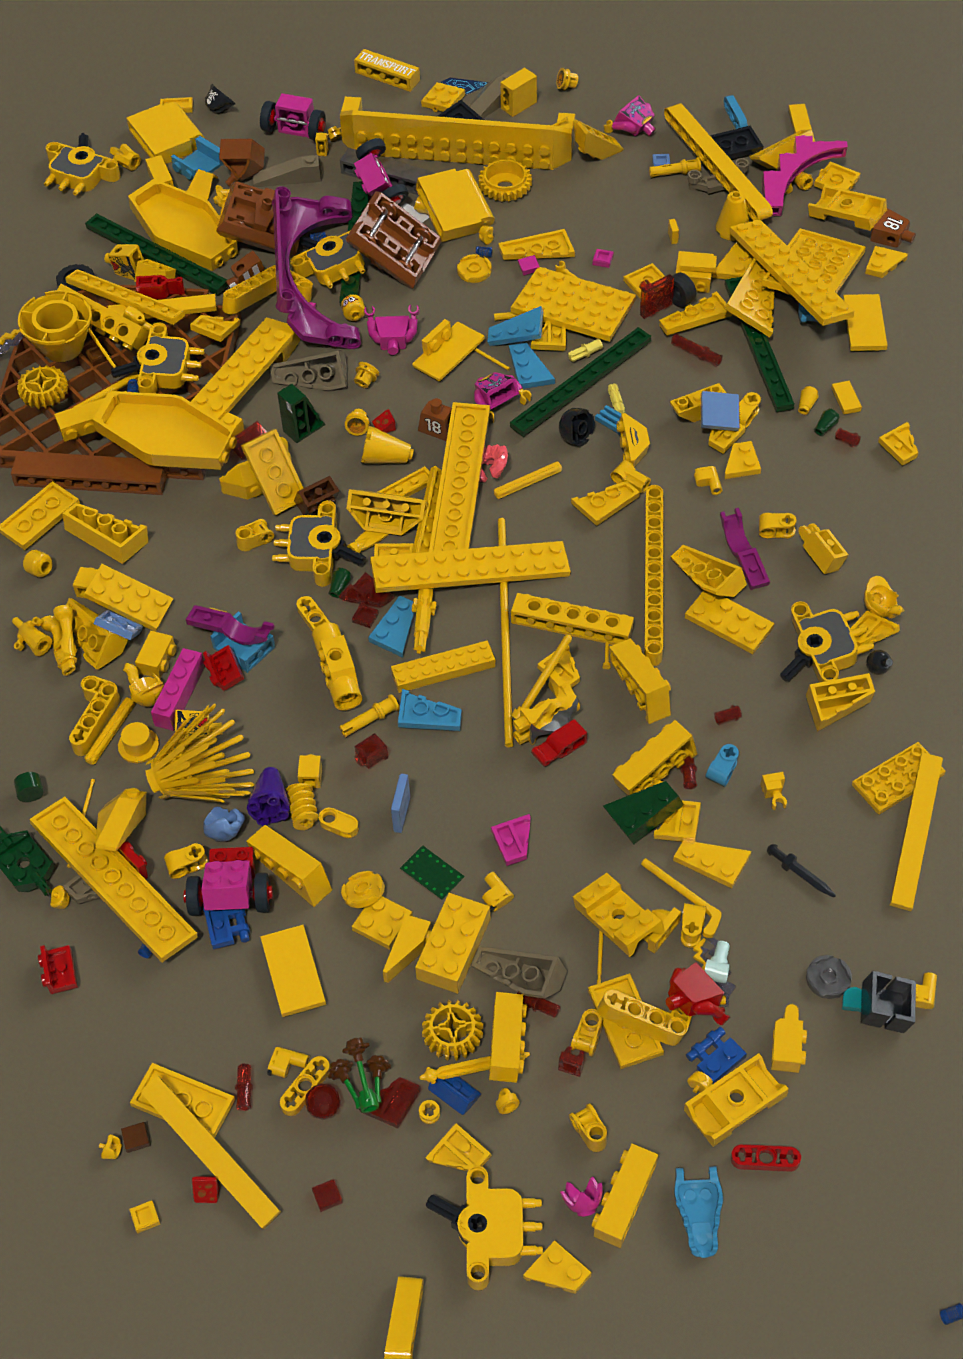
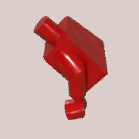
[665,962,730,1026]

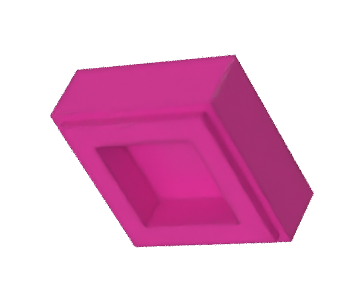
[592,249,614,268]
[518,255,540,276]

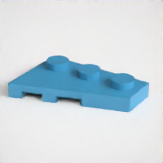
[487,306,543,346]
[509,343,555,389]
[368,596,416,658]
[398,689,462,731]

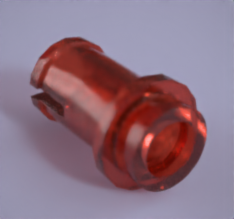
[835,428,861,447]
[714,705,742,725]

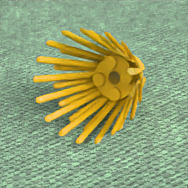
[145,704,255,802]

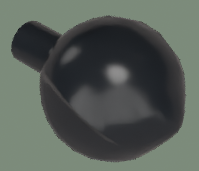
[866,650,893,674]

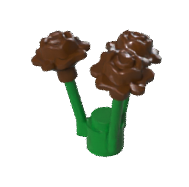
[328,1037,391,1113]

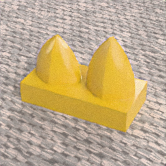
[643,907,681,954]

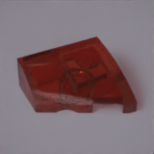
[339,572,395,608]

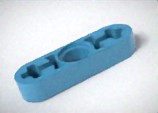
[723,95,748,129]

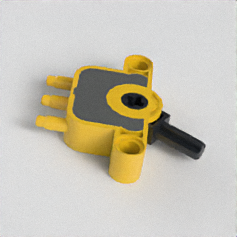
[272,500,366,587]

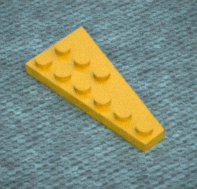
[724,257,774,337]

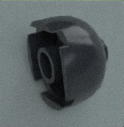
[559,408,595,446]

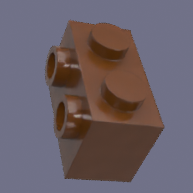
[294,476,340,515]

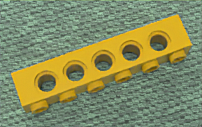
[57,284,149,351]
[511,593,634,645]

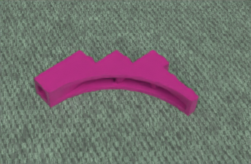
[762,135,848,216]

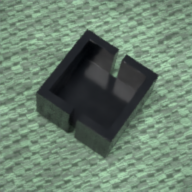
[861,971,916,1033]

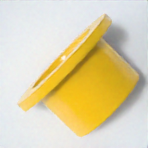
[118,722,159,764]

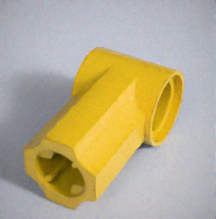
[610,460,651,493]

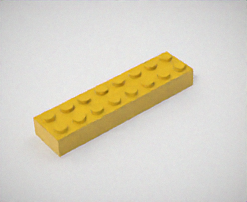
[391,640,496,693]

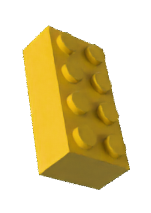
[415,893,491,994]

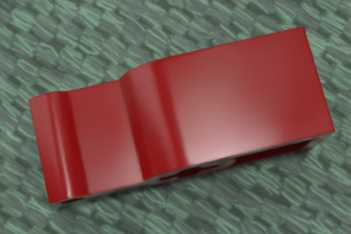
[136,275,185,299]
[531,719,587,767]

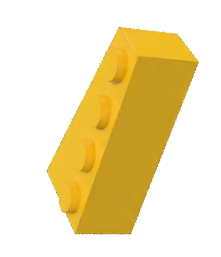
[62,503,148,564]
[246,825,332,907]

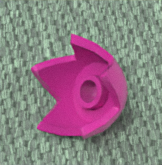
[560,1176,603,1217]

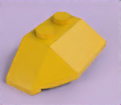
[573,119,624,160]
[750,130,812,171]
[219,452,292,500]
[346,489,426,535]

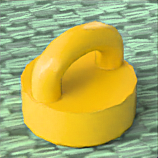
[495,1088,520,1114]

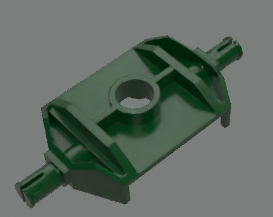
[0,826,55,896]

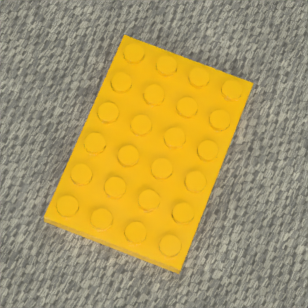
[761,228,866,295]
[510,267,636,342]

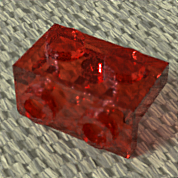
[233,420,267,460]

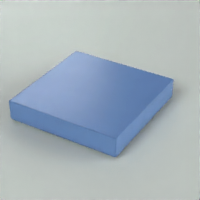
[701,391,739,431]
[94,610,143,640]
[391,774,410,833]

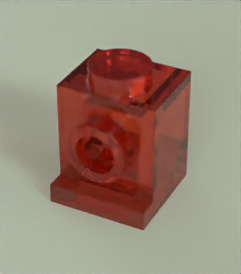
[354,733,388,769]

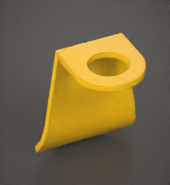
[186,169,218,201]

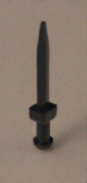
[767,844,836,897]

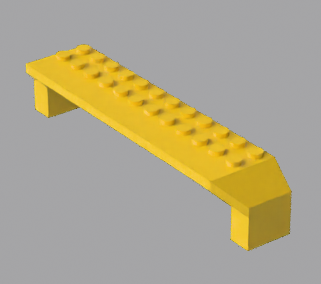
[340,96,575,170]

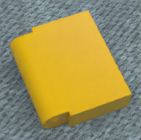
[126,102,205,164]
[416,169,495,242]

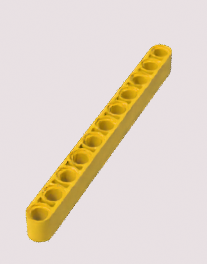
[664,103,773,221]
[644,485,663,666]

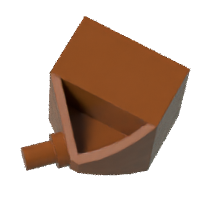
[219,139,265,187]

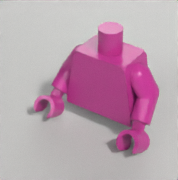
[364,304,420,355]

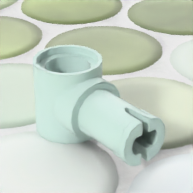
[704,941,730,984]

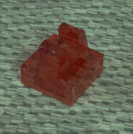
[558,1046,584,1077]

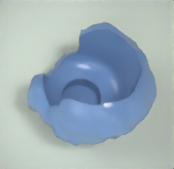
[203,806,245,842]

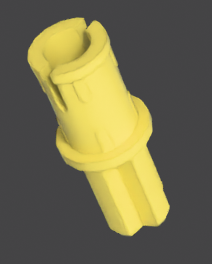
[568,339,603,362]

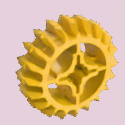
[17,365,68,409]
[422,1000,484,1061]

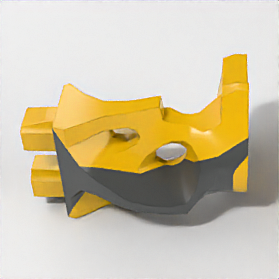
[513,669,580,745]

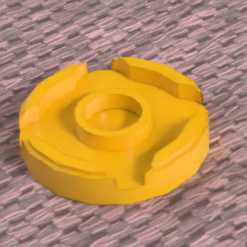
[457,254,492,283]
[341,871,385,908]

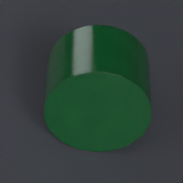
[14,772,44,802]

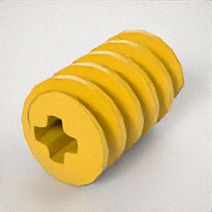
[286,783,319,830]

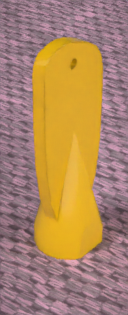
[347,530,389,553]

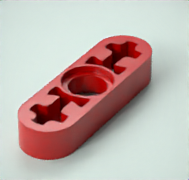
[731,1145,801,1172]

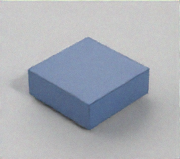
[652,154,670,166]

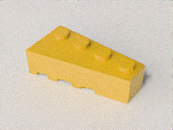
[609,638,671,724]
[612,720,698,795]

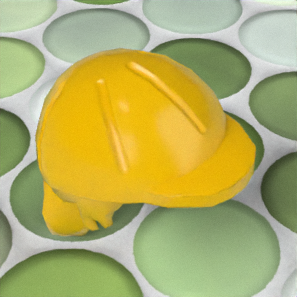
[864,576,904,618]
[123,663,164,707]

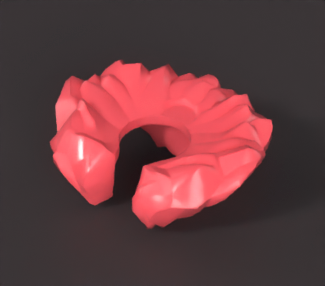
[479,444,508,482]

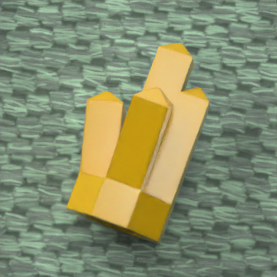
[109,144,141,171]

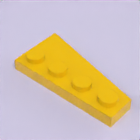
[712,241,753,279]
[659,291,732,335]

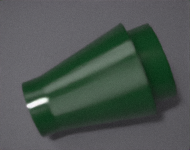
[814,408,840,436]
[328,568,351,598]

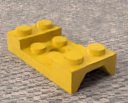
[808,185,887,230]
[572,873,664,957]
[684,1053,789,1147]

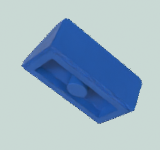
[428,1077,481,1115]

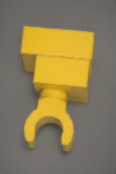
[760,772,787,810]

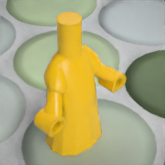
[12,617,52,656]

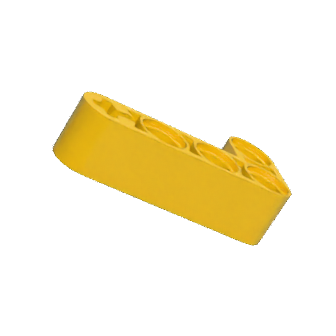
[69,676,121,756]
[597,990,692,1046]
[384,1276,424,1359]

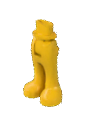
[41,605,77,676]

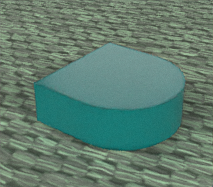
[842,987,862,1012]

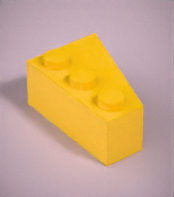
[806,673,875,732]

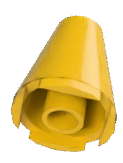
[716,191,749,241]
[361,426,414,463]

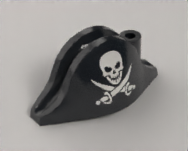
[205,84,235,113]

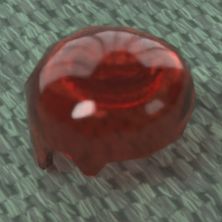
[305,1083,340,1120]

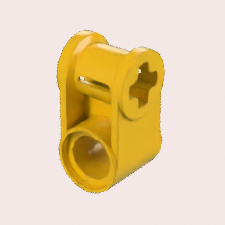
[739,392,761,428]
[759,513,797,539]
[236,519,274,551]
[164,843,208,879]
[680,903,706,948]
[570,1009,602,1057]
[569,1103,607,1152]

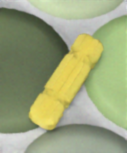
[608,383,625,414]

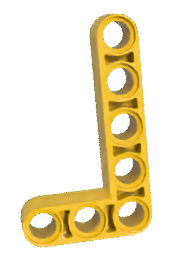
[222,265,313,314]

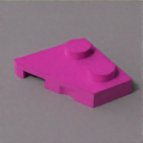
[491,814,531,866]

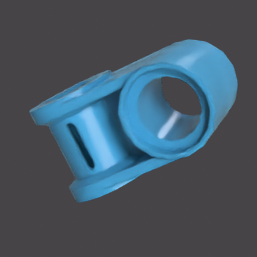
[705,744,739,787]

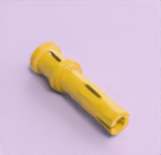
[649,157,701,178]
[339,694,400,738]

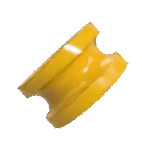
[419,1100,440,1124]

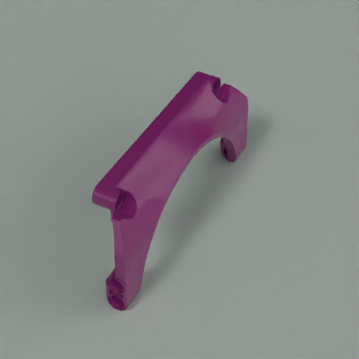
[272,186,361,349]

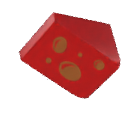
[372,409,396,433]
[192,1176,220,1203]

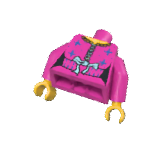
[603,95,656,136]
[474,372,531,423]

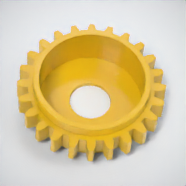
[478,159,532,202]

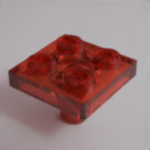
[639,274,674,319]

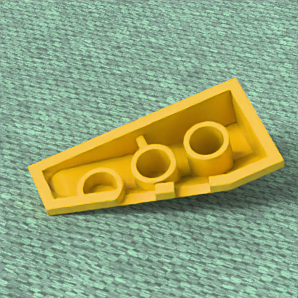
[670,545,747,597]
[66,598,128,669]
[95,788,147,851]

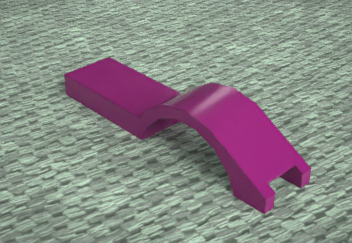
[720,507,770,590]
[185,605,275,645]

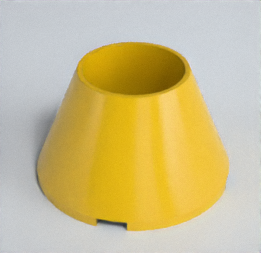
[18,290,92,362]

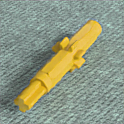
[412,588,437,654]

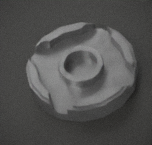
[806,955,852,999]

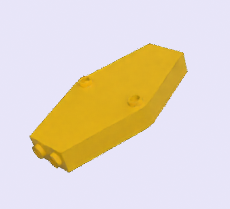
[128,179,238,271]
[93,391,237,470]

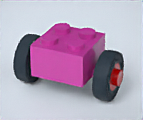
[260,93,326,140]
[354,138,409,204]
[183,860,273,916]

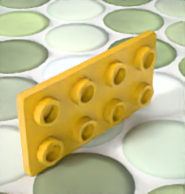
[412,319,485,381]

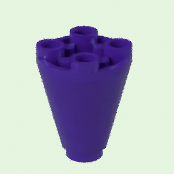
[247,767,290,826]

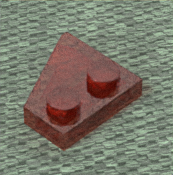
[359,1077,421,1129]

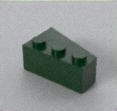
[277,384,326,443]
[603,781,684,845]

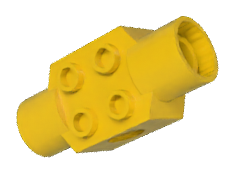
[312,623,362,710]

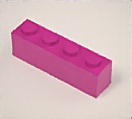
[151,648,205,731]

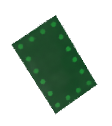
[400,845,465,900]

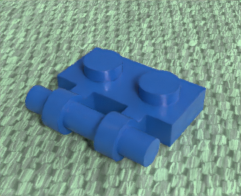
[204,909,250,949]
[686,1027,747,1084]

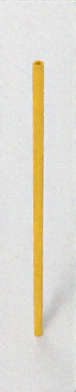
[498,518,513,748]

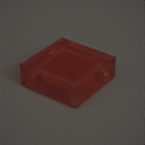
[352,604,379,628]
[312,1179,343,1212]

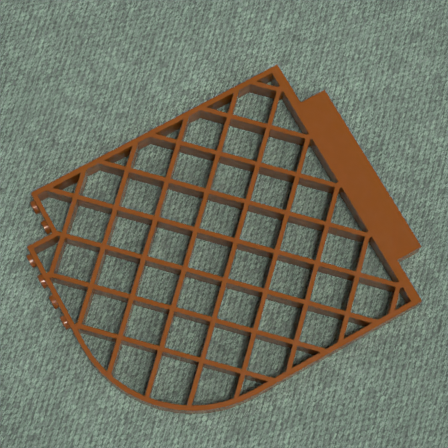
[0,285,242,495]

